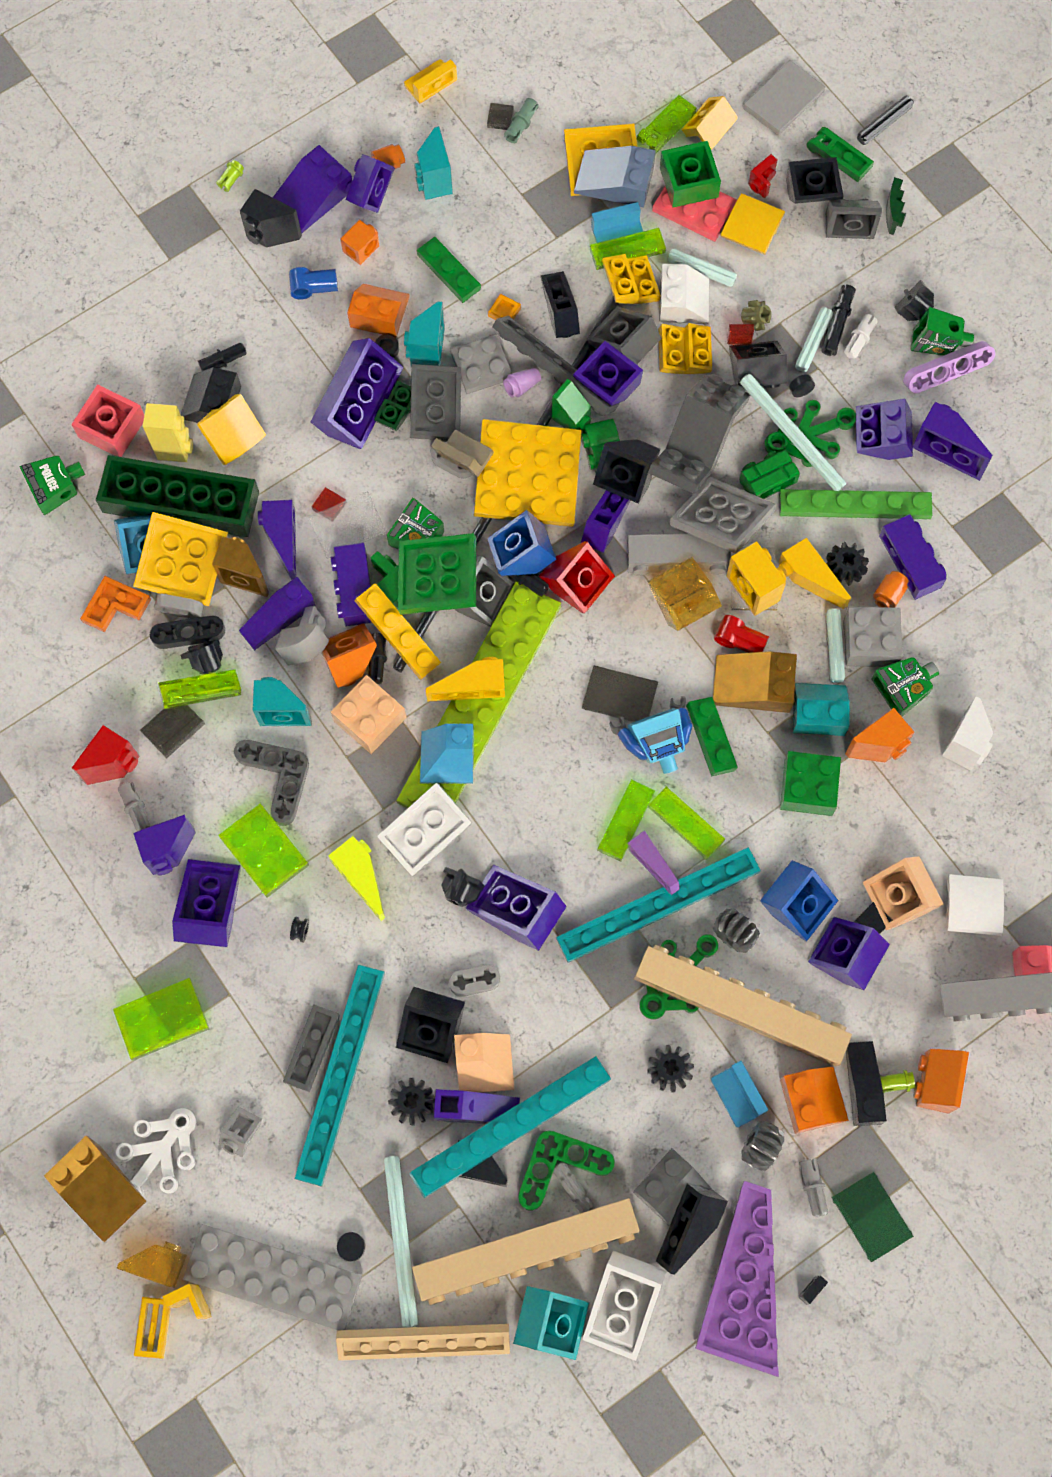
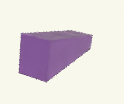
[628,831,679,895]

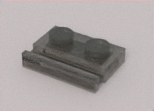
[140,695,205,759]

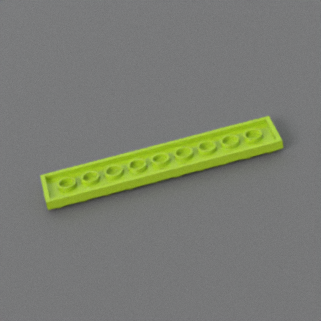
[396,582,561,808]

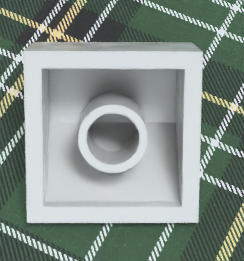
[660,264,709,323]
[942,697,993,770]

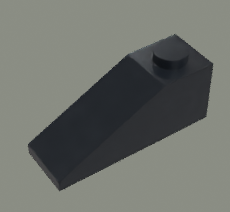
[540,271,580,338]
[846,1041,887,1126]
[656,1183,728,1275]

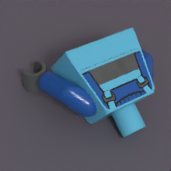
[609,696,692,774]

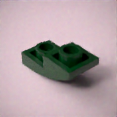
[886,177,907,235]
[374,380,411,431]

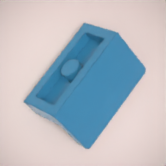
[591,202,645,250]
[711,1061,768,1128]

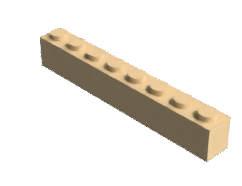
[634,945,852,1067]
[412,1198,640,1305]

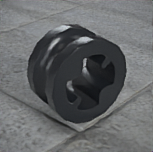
[290,916,309,943]

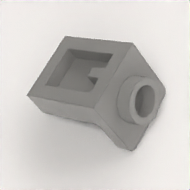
[219,1106,262,1157]

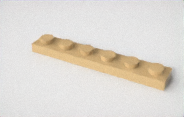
[336,1324,510,1360]

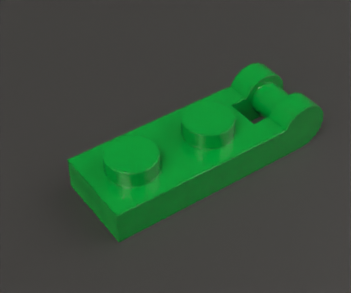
[806,127,874,182]

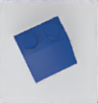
[487,510,556,576]
[760,860,839,942]

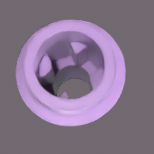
[503,368,541,398]

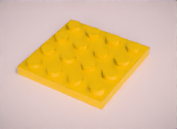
[474,419,581,527]

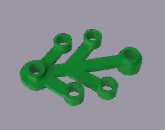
[764,400,856,467]
[639,934,718,1020]

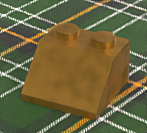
[212,536,269,597]

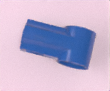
[289,267,338,300]

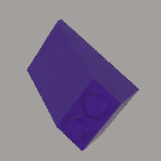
[273,145,352,234]
[913,402,993,481]
[172,859,241,947]
[466,865,567,951]

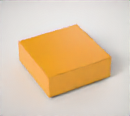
[488,294,521,320]

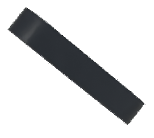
[149,615,226,649]

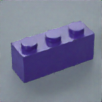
[879,515,947,600]
[330,543,372,627]

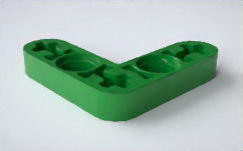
[518,1131,615,1211]

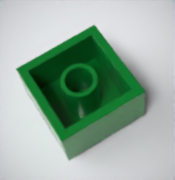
[660,140,721,208]
[780,751,841,816]

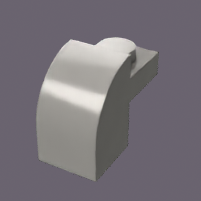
[275,606,329,666]

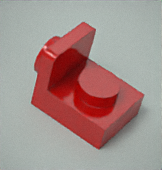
[748,154,778,198]

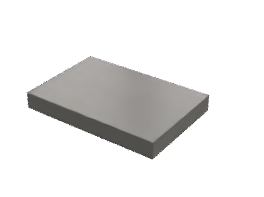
[743,60,825,136]

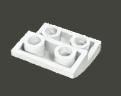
[946,874,1004,936]

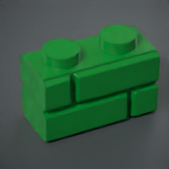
[739,450,800,499]

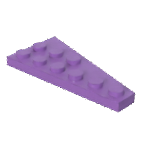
[695,1181,779,1377]

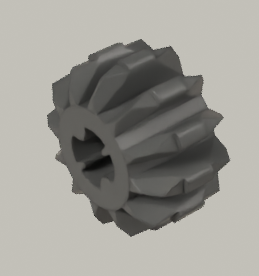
[713,908,760,953]
[741,1121,784,1171]

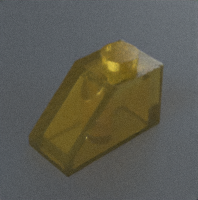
[117,1241,187,1288]

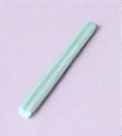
[740,374,846,491]
[384,1156,418,1328]

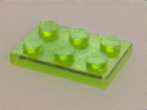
[218,803,309,898]
[113,978,210,1061]

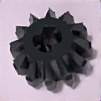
[826,542,869,586]
[647,1045,694,1093]
[388,1078,435,1126]

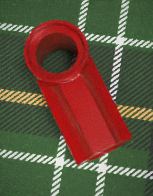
[714,615,769,653]

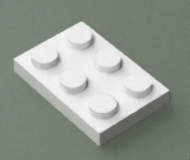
[377,783,473,876]

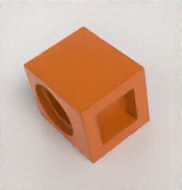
[340,219,379,265]

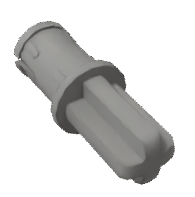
[118,782,150,831]
[799,1158,828,1217]

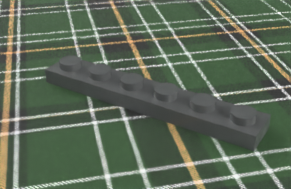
[492,316,620,416]

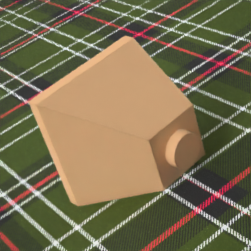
[454,1033,514,1093]

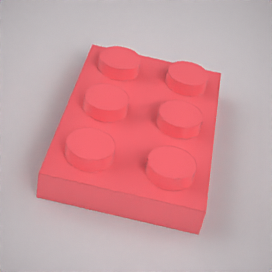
[652,186,737,242]

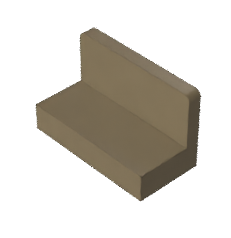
[431,430,494,477]

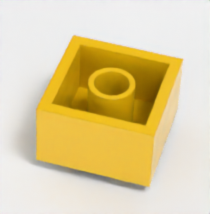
[726,541,786,616]

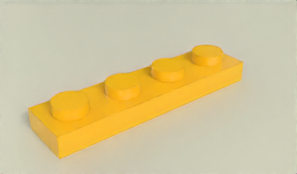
[354,583,441,680]

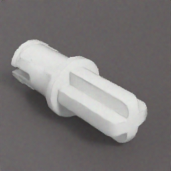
[844,314,878,359]

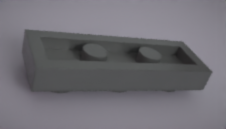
[283,1004,340,1093]

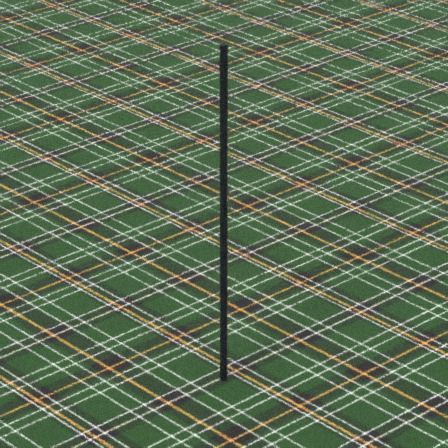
[393,296,619,673]

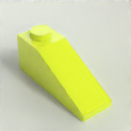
[328,836,385,921]

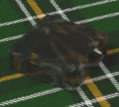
[487,103,514,130]

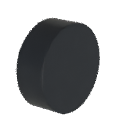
[375,334,399,358]
[789,374,815,398]
[337,1232,366,1262]

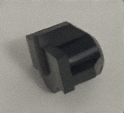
[895,280,934,321]
[180,639,223,675]
[441,867,485,907]

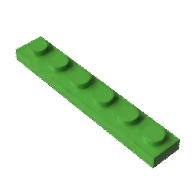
[780,489,933,519]

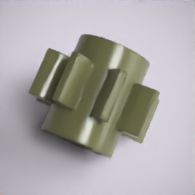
[741,300,772,331]

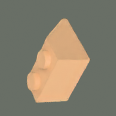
[862,856,943,930]

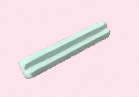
[668,248,737,287]
[795,307,833,373]
[826,609,845,683]

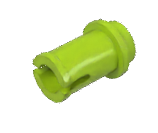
[216,160,244,192]
[880,1070,915,1093]

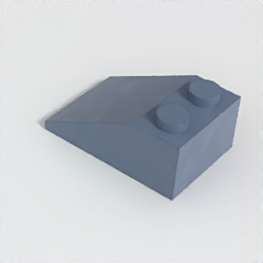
[574,146,656,208]

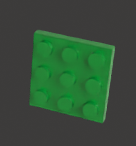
[398,533,476,615]

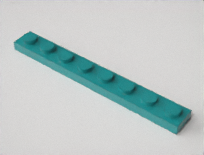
[556,847,761,963]
[294,965,385,1187]
[409,1056,611,1198]

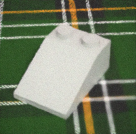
[582,1250,666,1361]

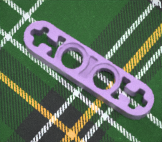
[903,341,995,393]

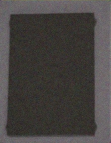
[582,665,658,722]

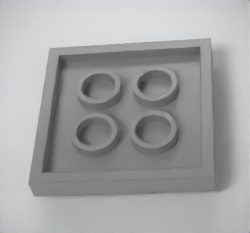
[670,477,775,554]

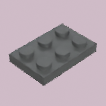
[410,364,461,440]

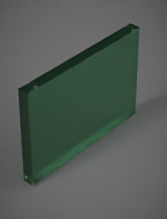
[831,1172,914,1263]

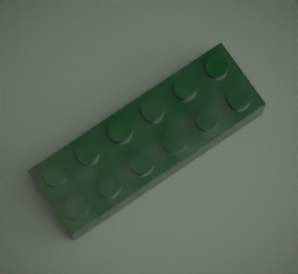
[96,455,259,537]

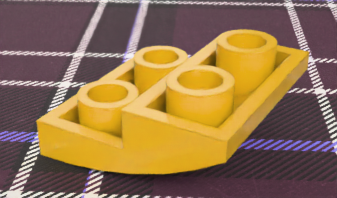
[721,193,785,255]
[602,254,661,304]
[658,323,712,374]
[197,394,266,465]

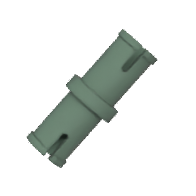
[504,98,539,144]

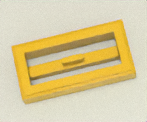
[134,1297,171,1359]

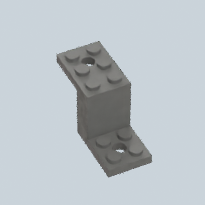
[648,374,751,494]

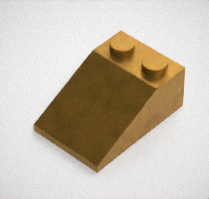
[713,652,797,713]
[44,1135,147,1242]

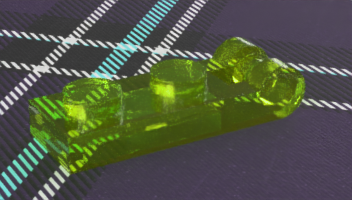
[636,95,697,153]

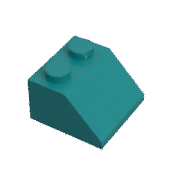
[414,126,453,200]
[404,301,445,366]
[253,677,312,726]
[793,683,850,736]
[513,1286,589,1360]

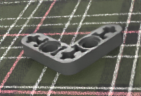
[234,740,309,826]

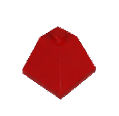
[539,541,615,614]

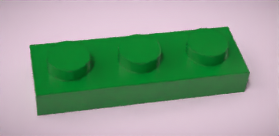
[416,237,481,303]
[686,697,738,777]

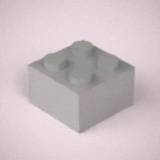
[844,607,903,667]

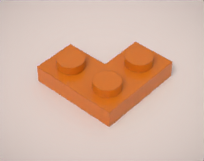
[80,576,151,632]

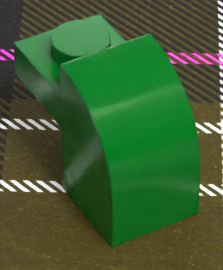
[370,551,399,609]

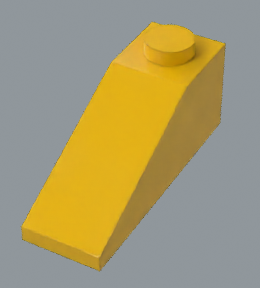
[779,538,851,609]
[426,657,505,702]

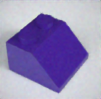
[345,154,395,213]
[573,341,643,406]
[133,814,196,876]
[808,917,890,990]

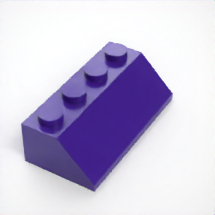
[310,338,404,449]

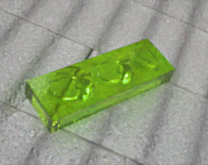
[590,228,666,270]
[158,669,241,709]
[597,779,655,862]
[648,786,725,860]

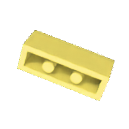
[143,403,193,462]

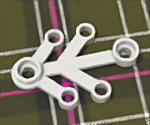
[116,1108,196,1196]

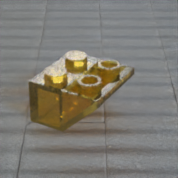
[647,557,722,631]

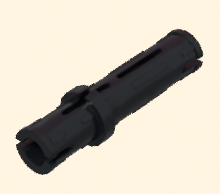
[821,284,856,356]

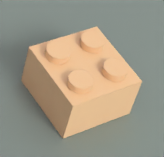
[331,675,407,754]

